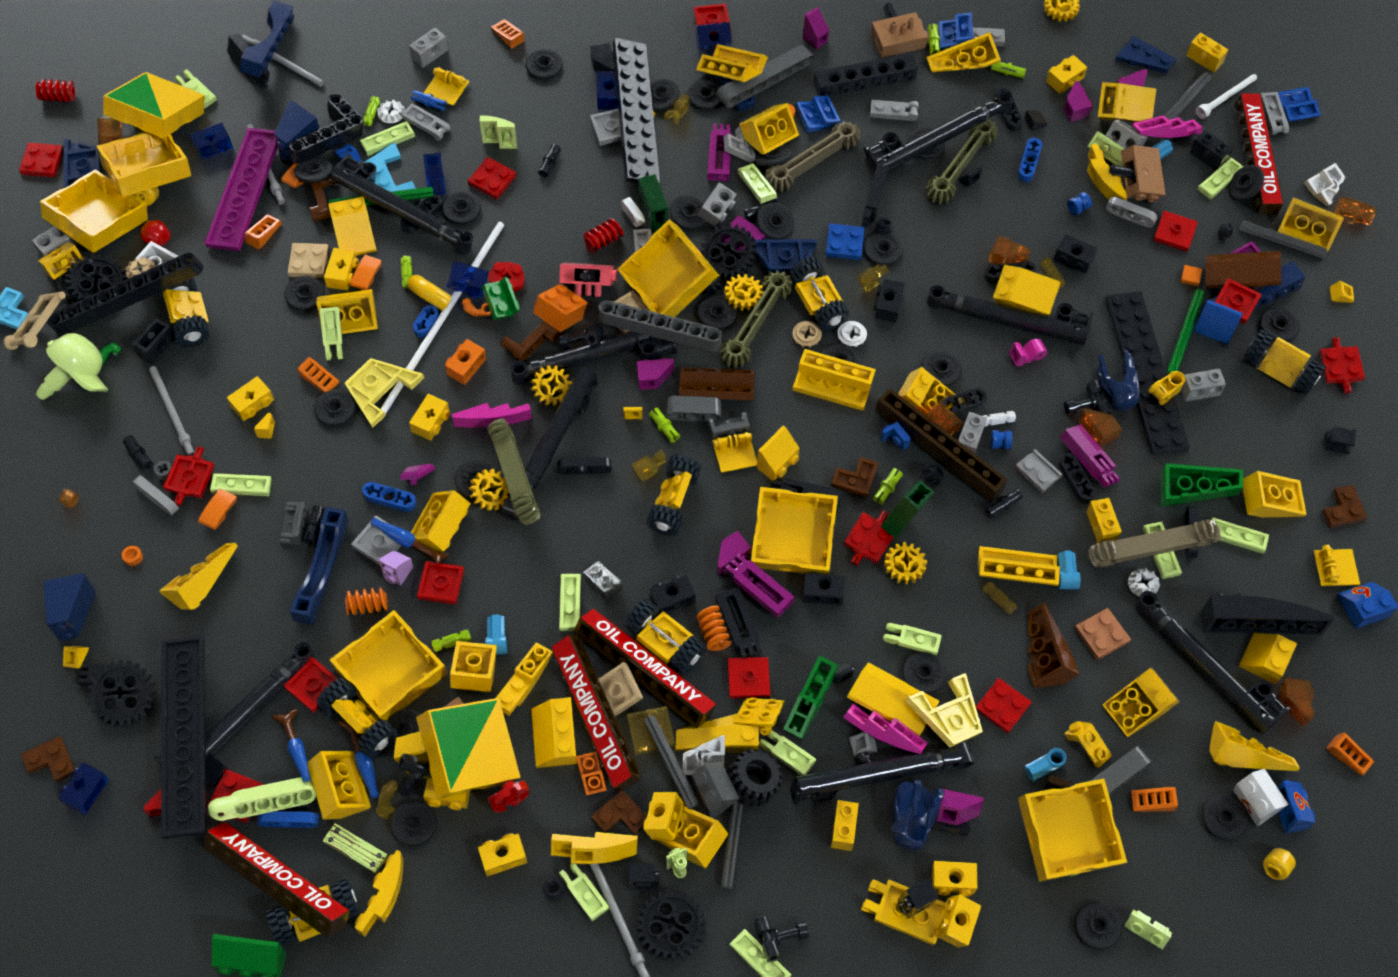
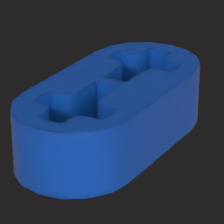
[413,305,439,338]

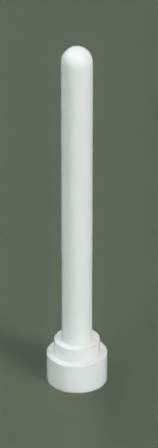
[1195,74,1257,119]

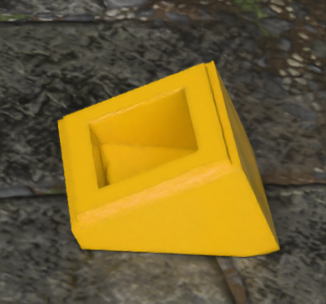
[1330,281,1354,303]
[623,407,642,419]
[254,413,275,439]
[63,645,89,668]

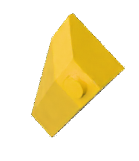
[926,32,1001,72]
[159,543,238,610]
[676,713,759,753]
[1209,721,1300,771]

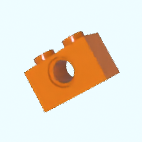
[445,339,486,385]

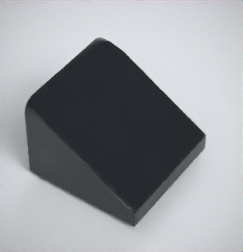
[1024,110,1048,130]
[959,166,982,187]
[833,663,855,684]
[206,754,228,786]

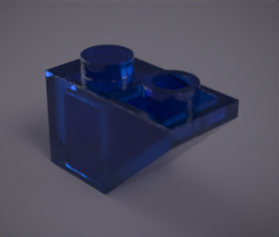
[423,152,446,195]

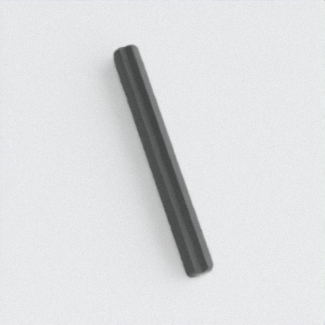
[1165,72,1211,120]
[1239,221,1327,258]
[644,715,698,809]
[721,800,743,889]

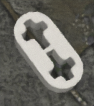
[620,197,645,227]

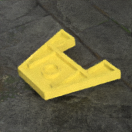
[345,358,424,428]
[905,673,983,748]

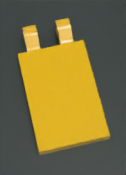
[861,880,945,946]

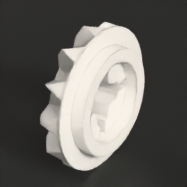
[377,99,405,123]
[838,321,867,348]
[1128,568,1160,597]

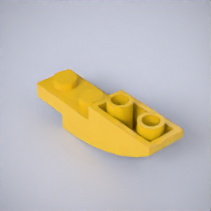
[1087,144,1128,201]
[496,643,553,716]
[551,832,638,864]
[355,850,403,937]

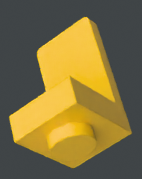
[1064,721,1112,768]

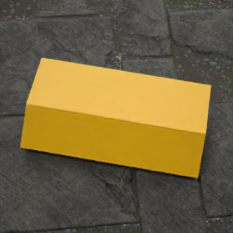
[696,44,768,82]
[792,349,876,411]
[977,546,1060,586]
[847,662,940,736]

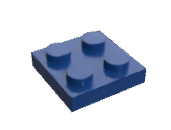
[826,223,864,260]

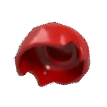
[140,220,171,246]

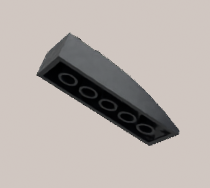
[1201,593,1335,636]

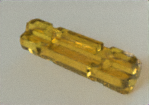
[1041,257,1065,289]
[983,582,1017,614]

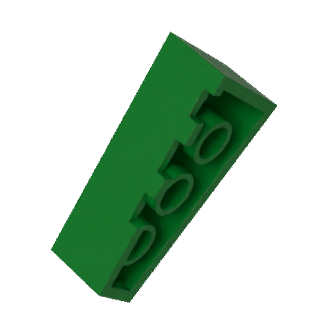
[1160,463,1243,507]

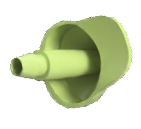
[36,333,108,400]

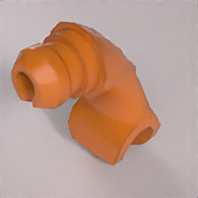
[462,298,492,317]

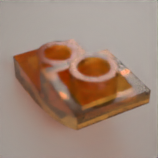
[1334,196,1377,225]
[927,402,965,436]

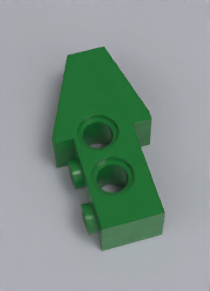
[784,655,840,739]

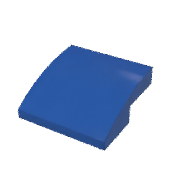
[939,12,973,51]
[1278,87,1321,122]
[794,96,841,133]
[1194,300,1243,345]

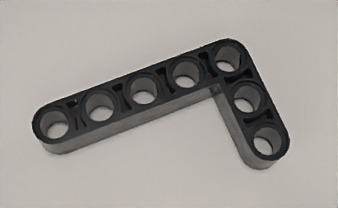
[289,93,363,164]

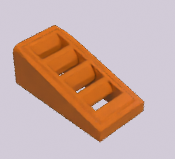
[491,19,525,49]
[245,214,282,250]
[297,357,340,393]
[1326,732,1374,776]
[1131,787,1178,812]

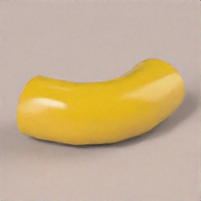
[408,275,451,311]

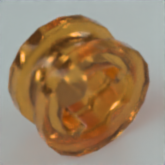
[59,489,79,508]

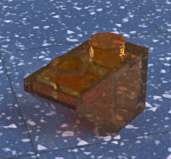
[97,116,122,145]
[988,235,1032,264]
[1079,408,1123,447]
[1281,678,1314,726]

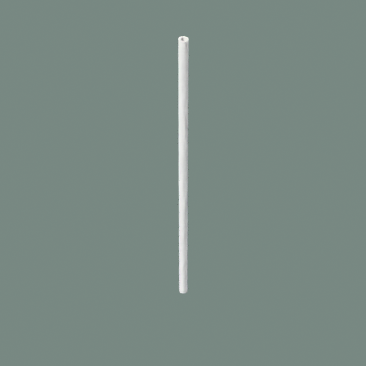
[380,222,504,421]

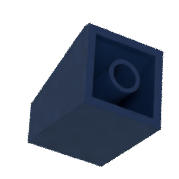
[274,100,319,165]
[43,573,96,641]

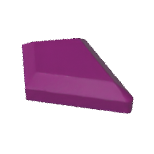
[400,464,435,485]

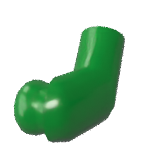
[100,342,121,365]

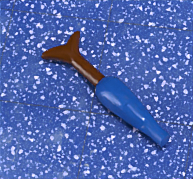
[370,518,448,565]
[272,709,311,782]
[338,721,379,799]

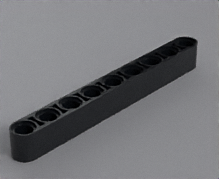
[47,252,203,335]

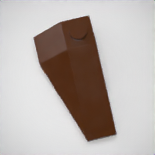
[1028,603,1079,688]

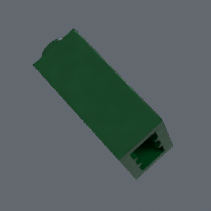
[638,174,668,232]
[881,480,935,539]

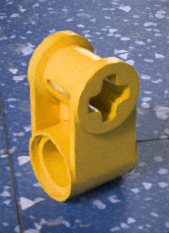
[1148,371,1185,405]

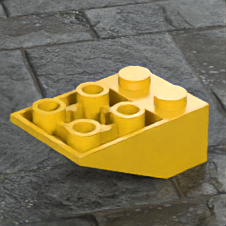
[1098,82,1156,122]
[898,367,963,429]
[1102,668,1179,737]

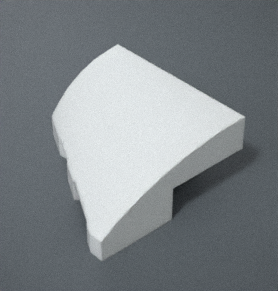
[1304,163,1345,206]
[683,735,725,775]

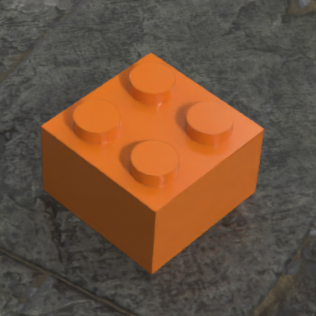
[533,284,588,332]

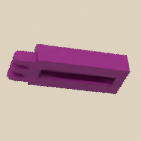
[707,124,732,181]
[1060,424,1120,487]
[725,554,794,619]

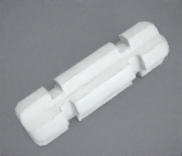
[983,411,1016,426]

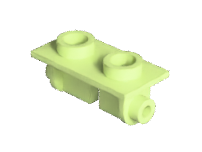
[666,848,687,878]
[1124,909,1172,949]

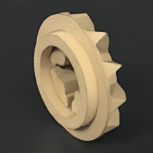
[125,256,155,279]
[793,321,822,348]

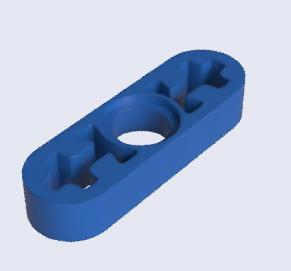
[1018,138,1042,182]
[362,482,417,512]
[257,811,319,828]

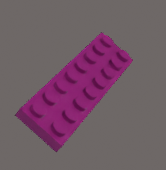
[204,128,278,252]

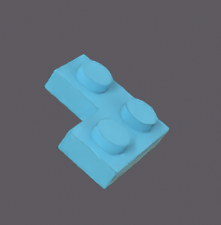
[0,287,28,330]

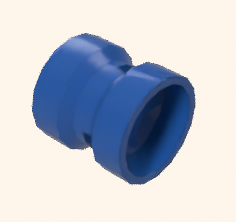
[1067,192,1092,216]
[990,430,1012,449]

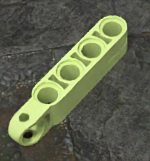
[208,777,316,821]

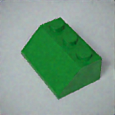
[212,934,286,977]

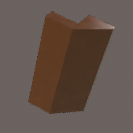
[1206,251,1282,289]
[679,367,755,400]

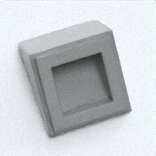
[849,732,878,757]

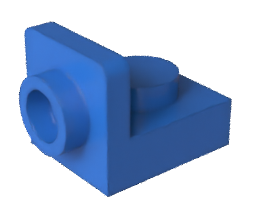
[334,144,362,162]
[881,422,911,450]

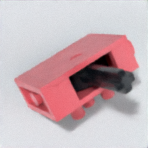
[559,263,617,297]

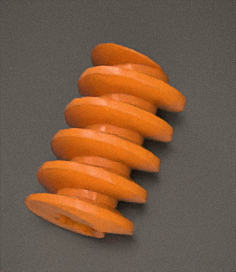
[345,587,388,616]
[696,606,732,651]

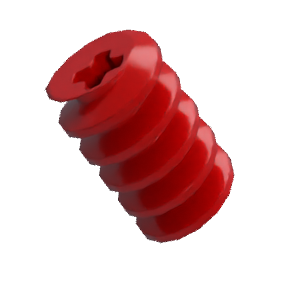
[35,79,76,102]
[583,218,624,254]

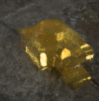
[664,94,689,124]
[857,265,889,292]
[632,450,667,482]

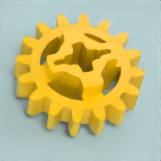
[1043,0,1080,22]
[724,274,764,311]
[531,365,572,406]
[469,469,510,511]
[884,542,927,584]

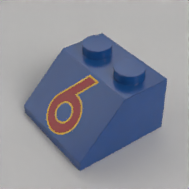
[1337,582,1398,629]
[1277,780,1315,834]

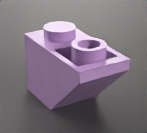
[379,550,413,586]

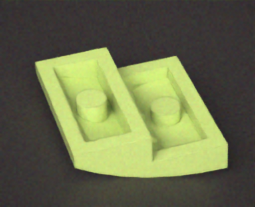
[480,116,517,149]

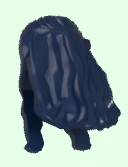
[1097,350,1140,411]
[891,780,945,850]

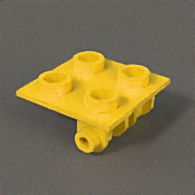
[424,67,469,106]
[712,432,757,473]
[1313,545,1360,586]
[733,697,785,735]

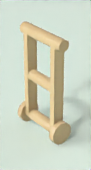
[4,292,66,350]

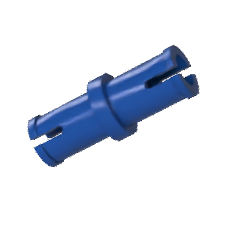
[411,90,447,111]

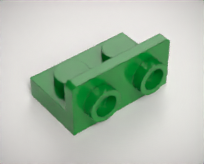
[481,277,520,320]

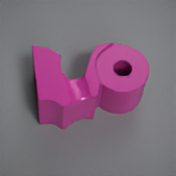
[1009,339,1048,366]

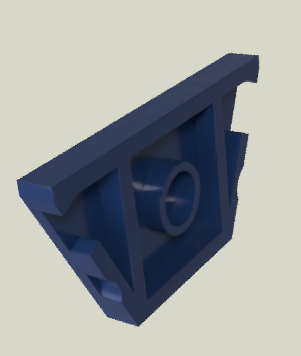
[64,139,101,188]
[754,239,818,273]

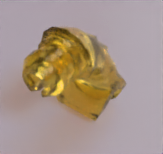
[376,780,398,819]

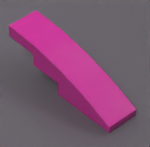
[1132,115,1202,138]
[452,403,532,428]
[843,704,928,754]

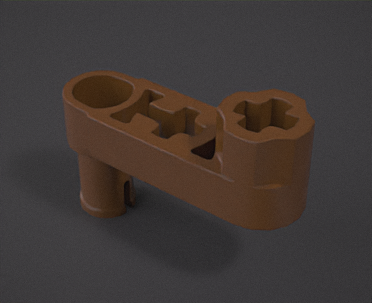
[309,175,338,222]
[501,321,562,361]

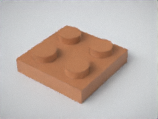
[1074,608,1131,660]

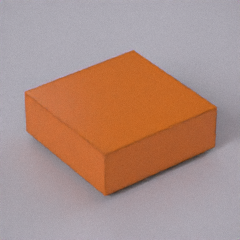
[1180,265,1202,287]

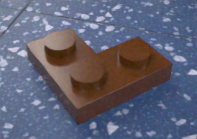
[831,457,879,497]
[1322,485,1368,528]
[21,736,76,782]
[591,790,647,836]

